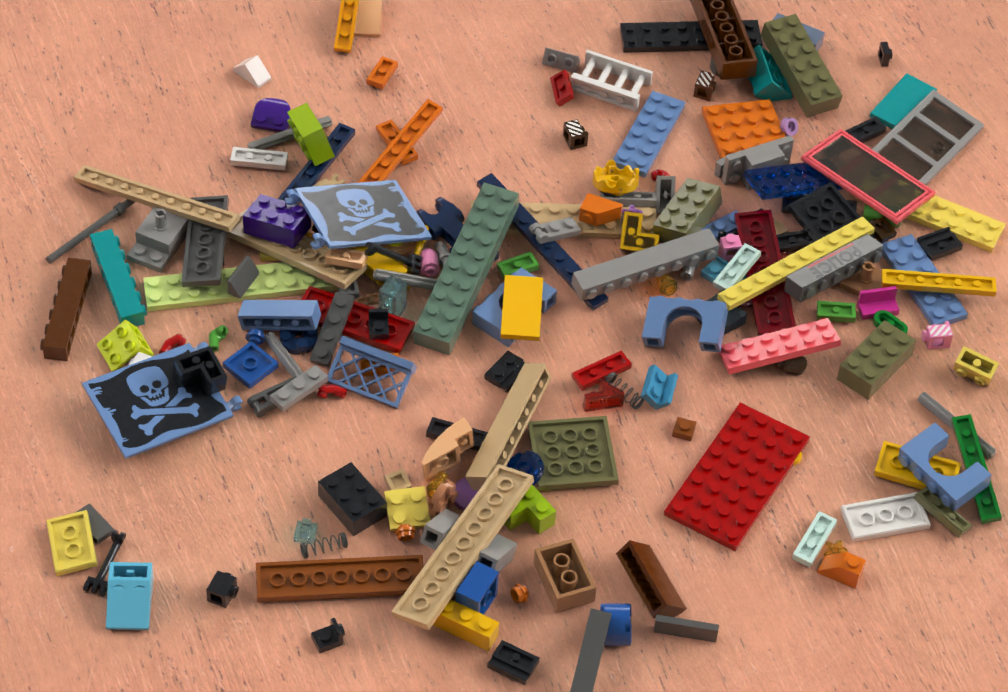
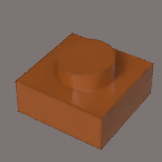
[672,417,697,441]

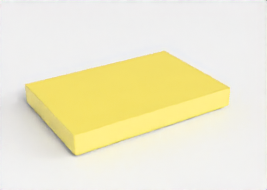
[46,510,98,576]

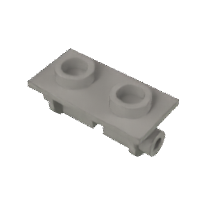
[542,47,580,73]

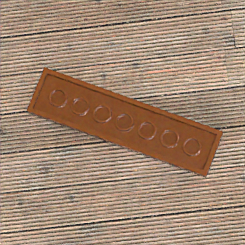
[256,555,424,602]

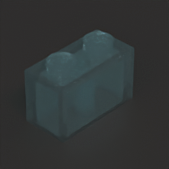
[379,275,407,317]

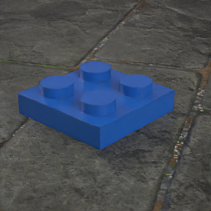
[222,341,279,389]

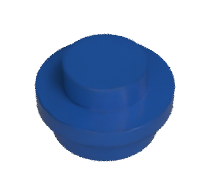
[245,328,265,345]

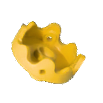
[592,159,639,196]

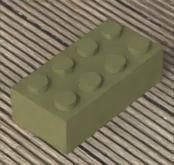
[653,178,723,243]
[837,320,916,400]

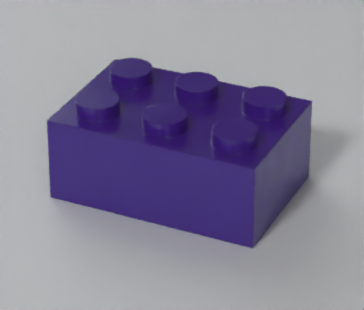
[242,194,312,248]

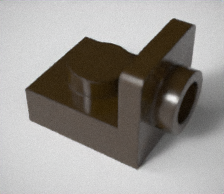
[869,216,897,244]

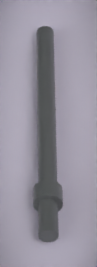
[46,199,135,264]

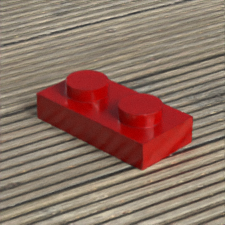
[550,69,574,107]

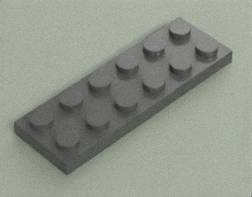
[181,195,229,287]

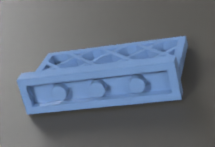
[328,336,417,409]

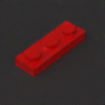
[572,350,632,391]

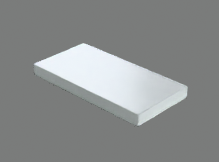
[840,492,931,542]

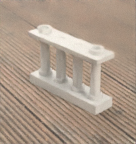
[571,50,653,112]

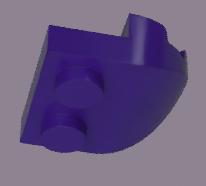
[250,98,291,132]

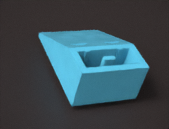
[106,562,154,630]

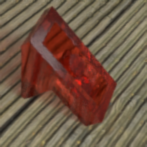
[583,379,625,412]

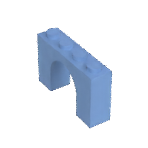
[472,268,557,347]
[642,296,728,353]
[898,423,992,511]

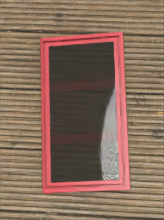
[801,129,936,225]

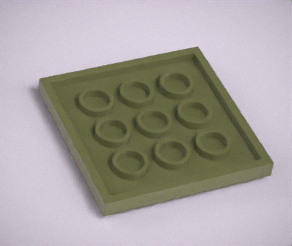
[528,416,619,491]

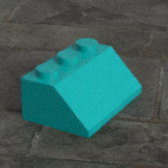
[748,45,793,101]

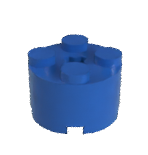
[600,603,632,646]

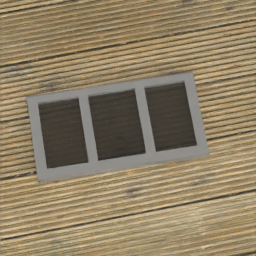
[869,90,984,185]

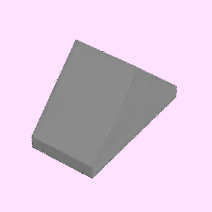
[655,176,676,213]

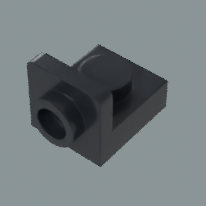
[369,308,389,339]
[311,618,345,654]

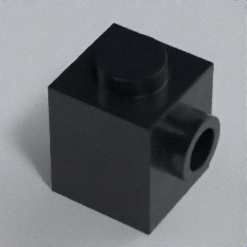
[206,570,239,608]

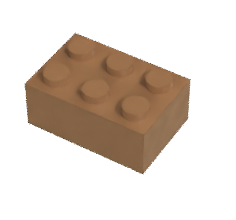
[534,538,596,613]

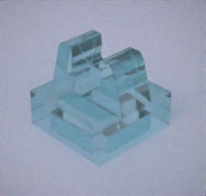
[294,518,318,545]

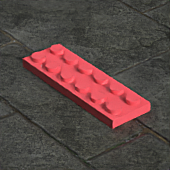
[719,318,841,375]

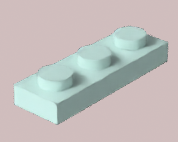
[713,243,761,290]
[792,511,837,568]

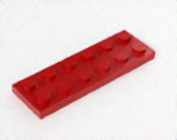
[301,286,415,354]

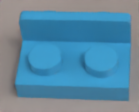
[641,364,678,410]

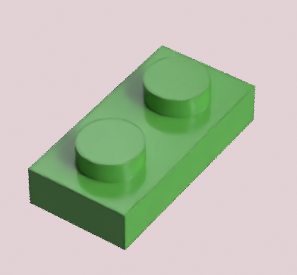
[496,251,539,281]
[816,301,856,323]

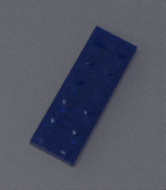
[743,160,843,200]

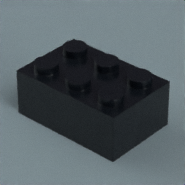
[318,462,387,536]

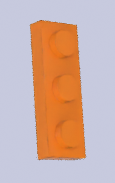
[376,119,418,166]

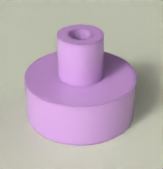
[780,118,798,136]

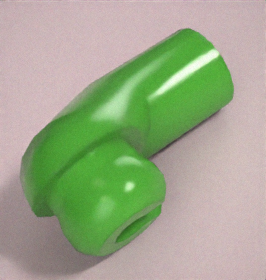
[209,325,228,352]

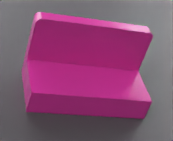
[857,286,900,320]

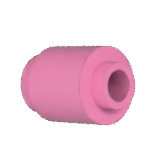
[420,248,440,277]

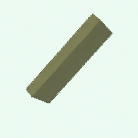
[913,487,972,538]

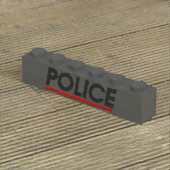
[784,234,883,303]

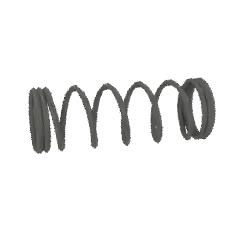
[604,372,644,410]
[300,532,348,559]

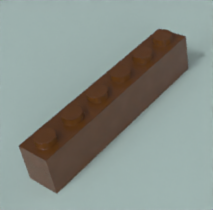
[40,258,92,361]

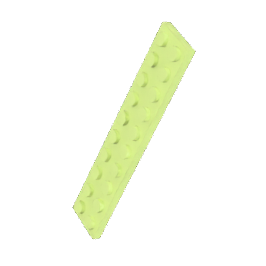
[143,262,338,312]

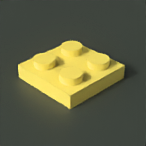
[384,486,430,532]

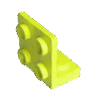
[97,320,154,371]

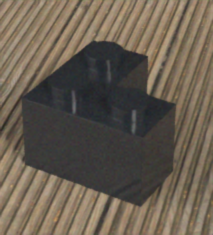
[172,346,228,396]

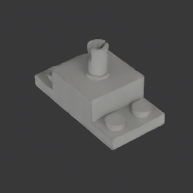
[722,135,794,190]
[127,207,188,273]

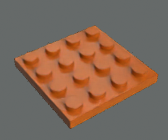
[701,99,786,159]

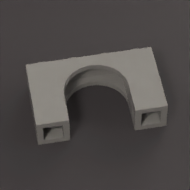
[420,509,518,572]

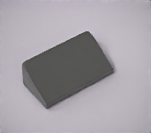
[227,255,259,298]

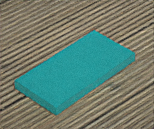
[870,73,937,133]

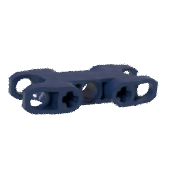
[416,197,499,261]

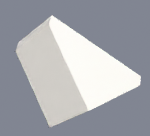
[233,55,271,88]

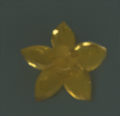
[824,540,849,556]

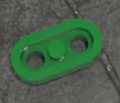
[873,310,908,334]

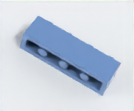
[238,300,321,330]

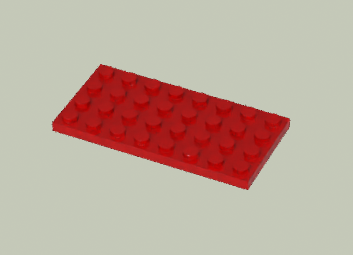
[664,402,810,552]

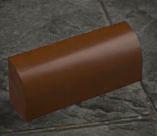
[616,540,687,618]

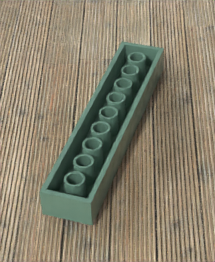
[413,182,519,355]

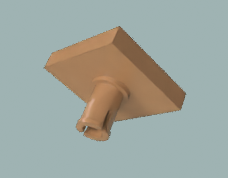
[839,261,882,296]

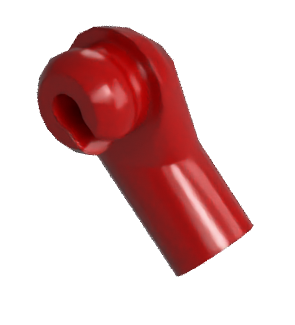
[317,384,347,399]

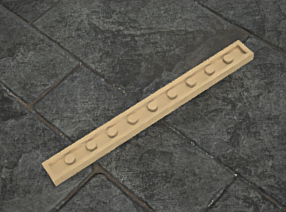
[74,165,240,232]

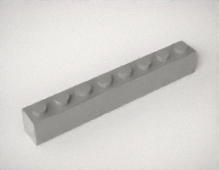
[571,228,719,301]

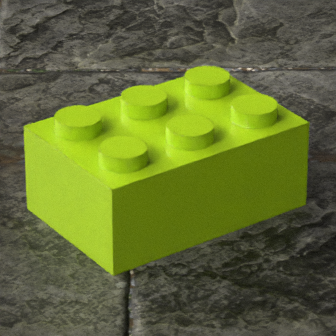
[287,103,335,166]

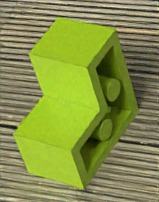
[504,485,556,534]

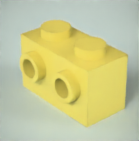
[953,346,999,386]

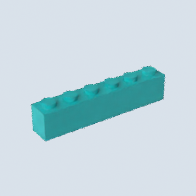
[90,229,147,326]

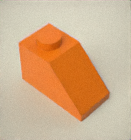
[579,193,623,226]
[817,552,866,589]

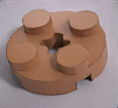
[428,479,458,518]

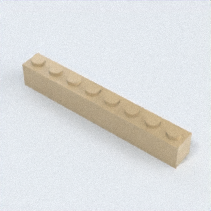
[465,363,552,491]

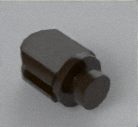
[777,356,807,375]

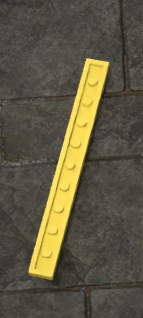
[717,216,875,311]

